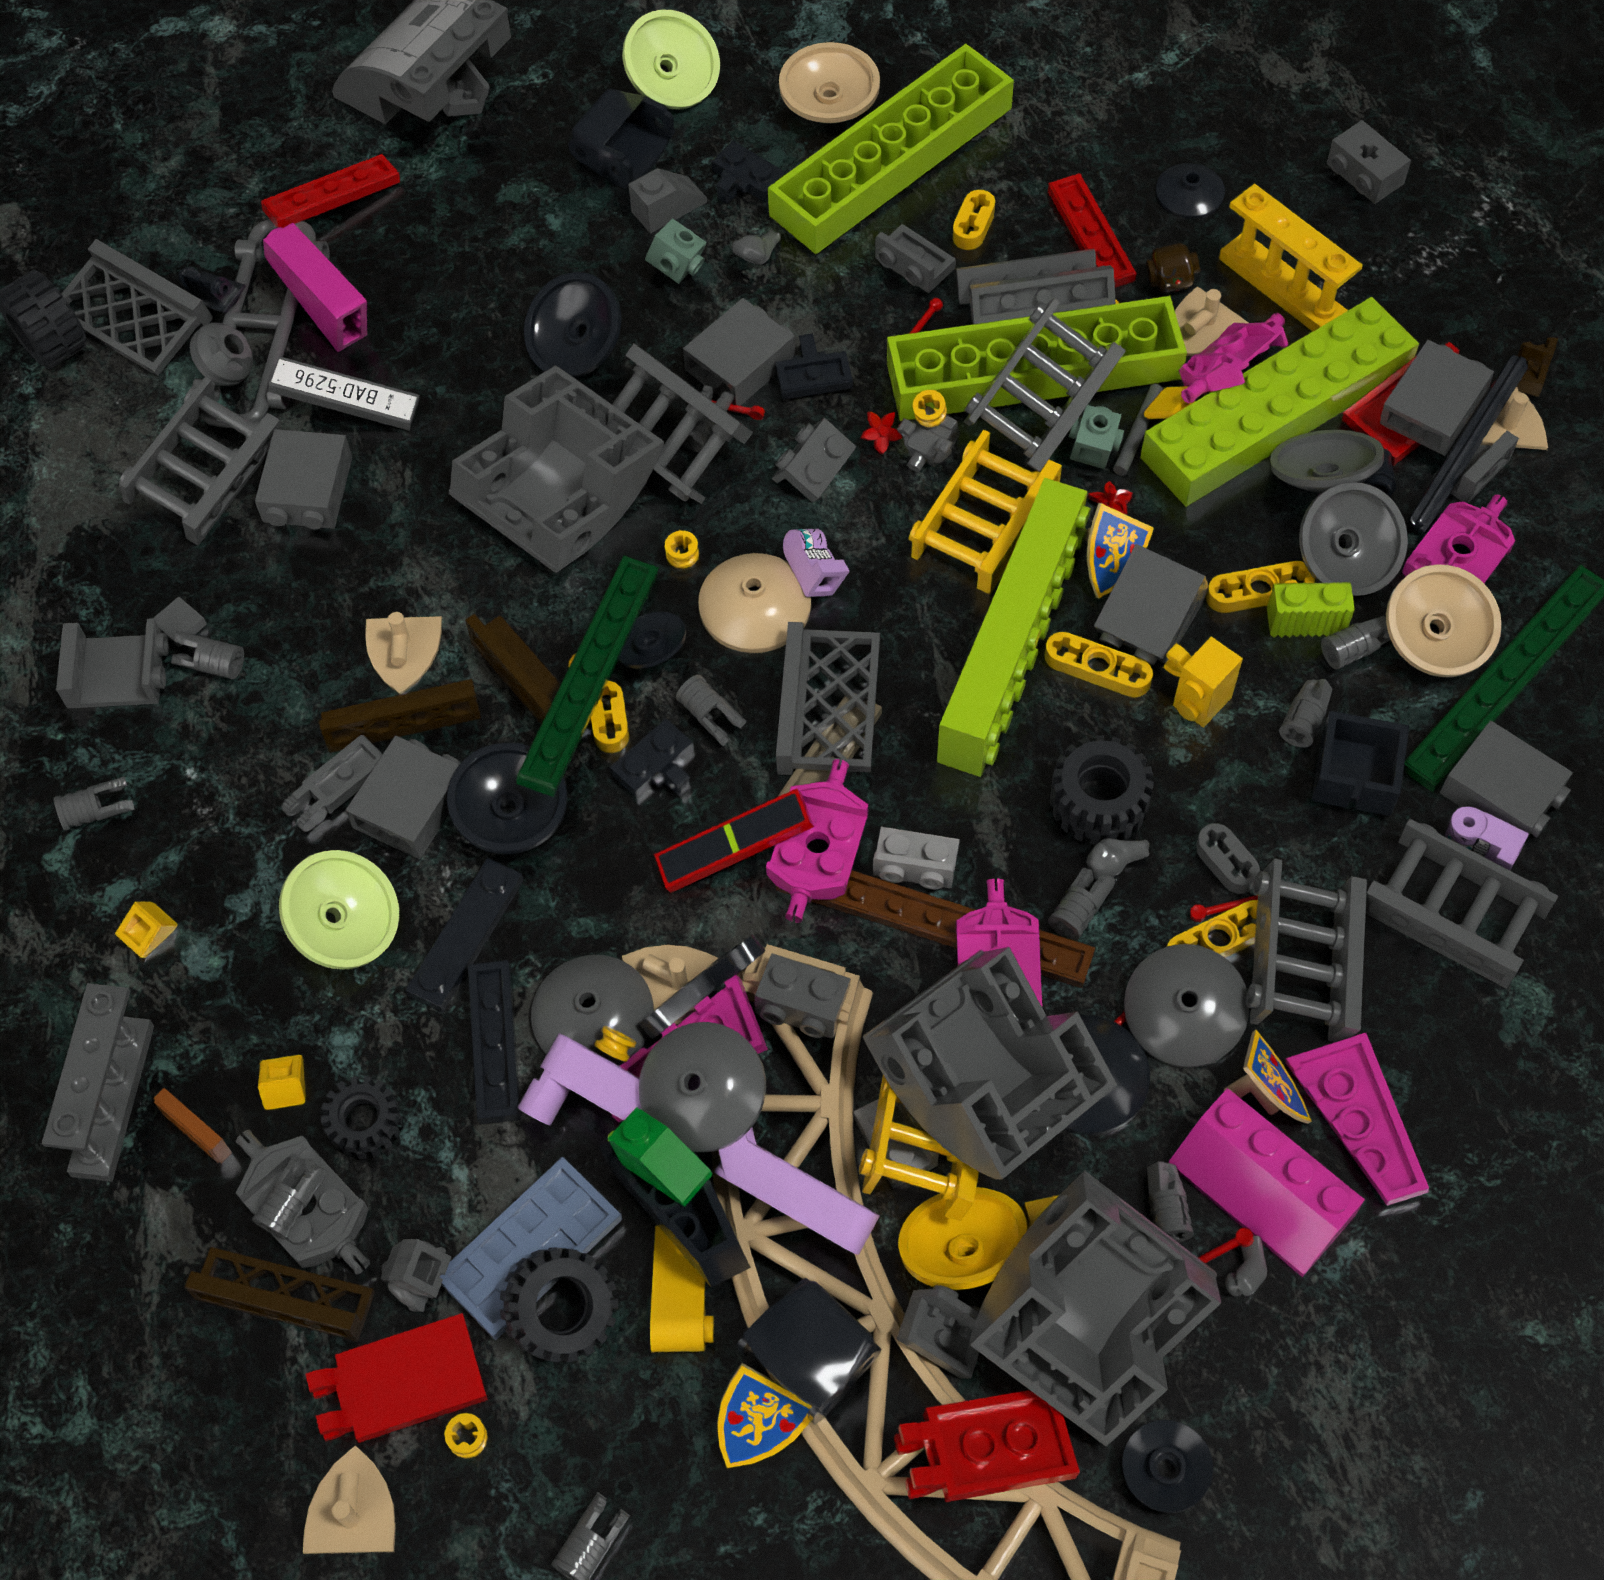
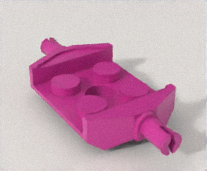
[1179,313,1289,403]
[1402,495,1515,583]
[766,759,868,923]
[956,879,1042,1006]

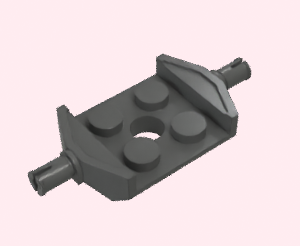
[236,1130,370,1274]

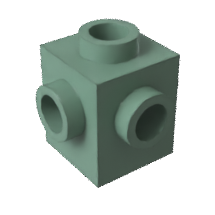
[645,218,707,284]
[1069,405,1124,469]

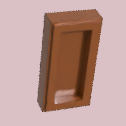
[153,1088,232,1164]

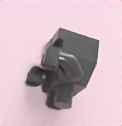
[897,406,960,472]
[381,1239,451,1312]

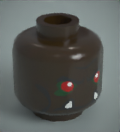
[1146,243,1200,293]

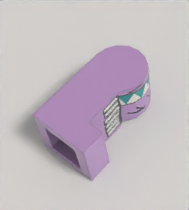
[783,529,849,597]
[1445,807,1529,870]

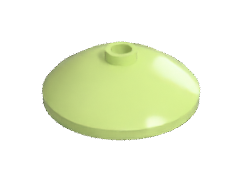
[622,10,720,109]
[279,850,399,969]

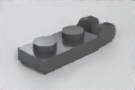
[281,735,383,832]

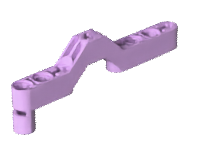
[517,1033,880,1255]

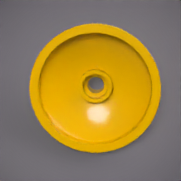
[898,1187,1028,1290]

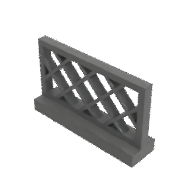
[62,239,213,376]
[776,622,880,775]

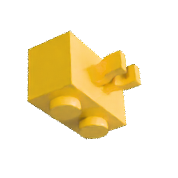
[1164,636,1243,728]

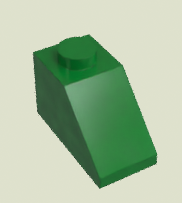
[608,1107,713,1207]

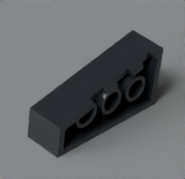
[599,1142,751,1287]

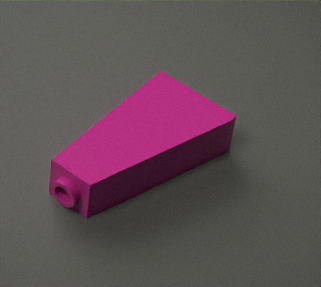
[263,223,367,352]

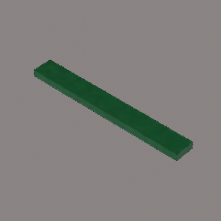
[516,556,659,797]
[1403,565,1604,792]

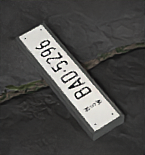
[268,356,420,431]

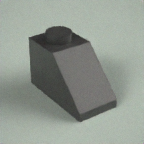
[628,168,707,234]

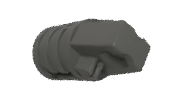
[1321,616,1391,669]
[1279,679,1332,747]
[1147,1162,1194,1243]

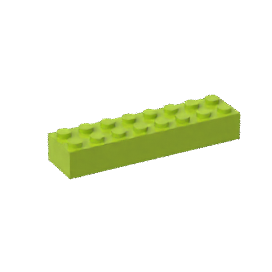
[768,44,1014,254]
[887,296,1187,421]
[1140,297,1419,507]
[937,477,1091,777]

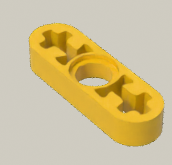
[1206,561,1315,613]
[1045,632,1153,697]
[1167,900,1258,958]

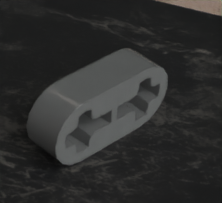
[1196,823,1260,894]

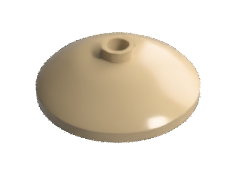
[779,42,880,123]
[698,553,811,653]
[1386,565,1501,677]

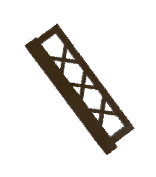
[465,614,591,728]
[319,679,481,753]
[184,1247,375,1342]

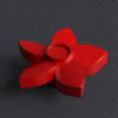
[861,412,902,454]
[1088,481,1133,515]

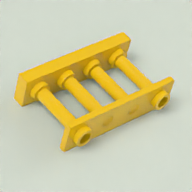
[1219,183,1362,331]
[909,430,1062,594]
[859,1075,979,1221]

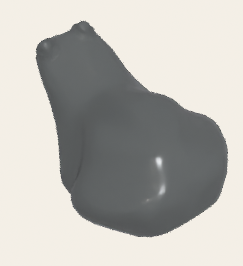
[732,229,781,265]
[1087,838,1149,881]

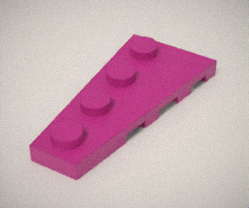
[611,975,768,1122]
[1286,1033,1429,1206]

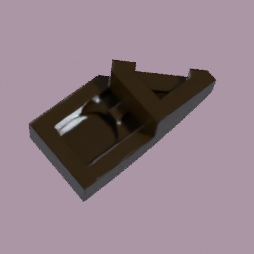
[1516,337,1558,397]

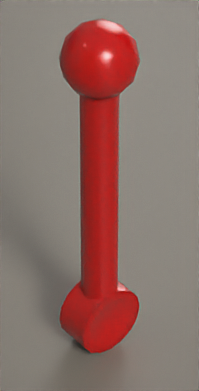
[909,298,943,334]
[711,400,765,420]
[1190,895,1258,922]
[1197,1228,1254,1263]

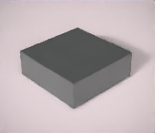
[153,597,207,649]

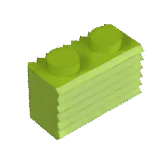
[1267,582,1355,638]

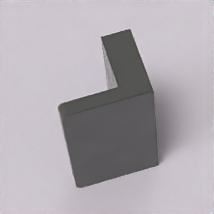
[1432,431,1519,503]

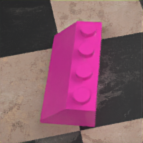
[1168,1088,1365,1277]

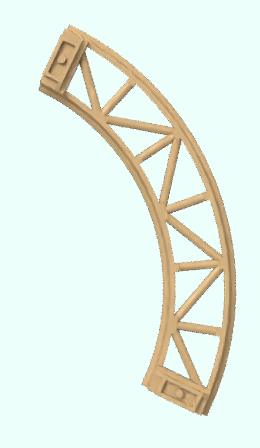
[711,944,1181,1580]

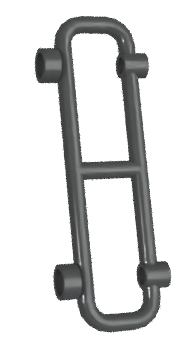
[192,219,330,428]

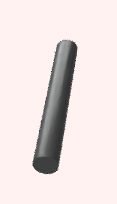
[1113,384,1163,476]

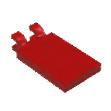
[1342,342,1460,466]
[305,1313,488,1443]
[894,1390,1080,1502]

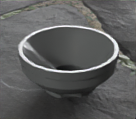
[190,323,253,387]

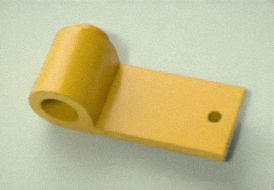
[650,1226,714,1352]

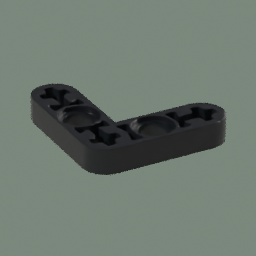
[639,934,766,1039]

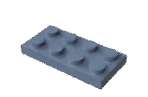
[440,1157,622,1341]

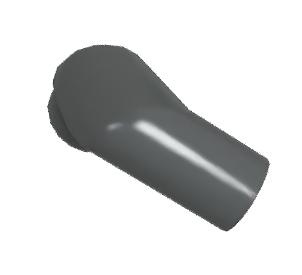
[1225,1236,1267,1297]

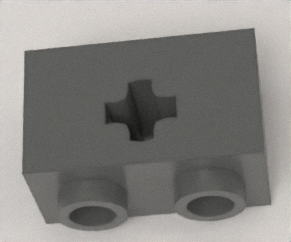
[1327,120,1411,204]

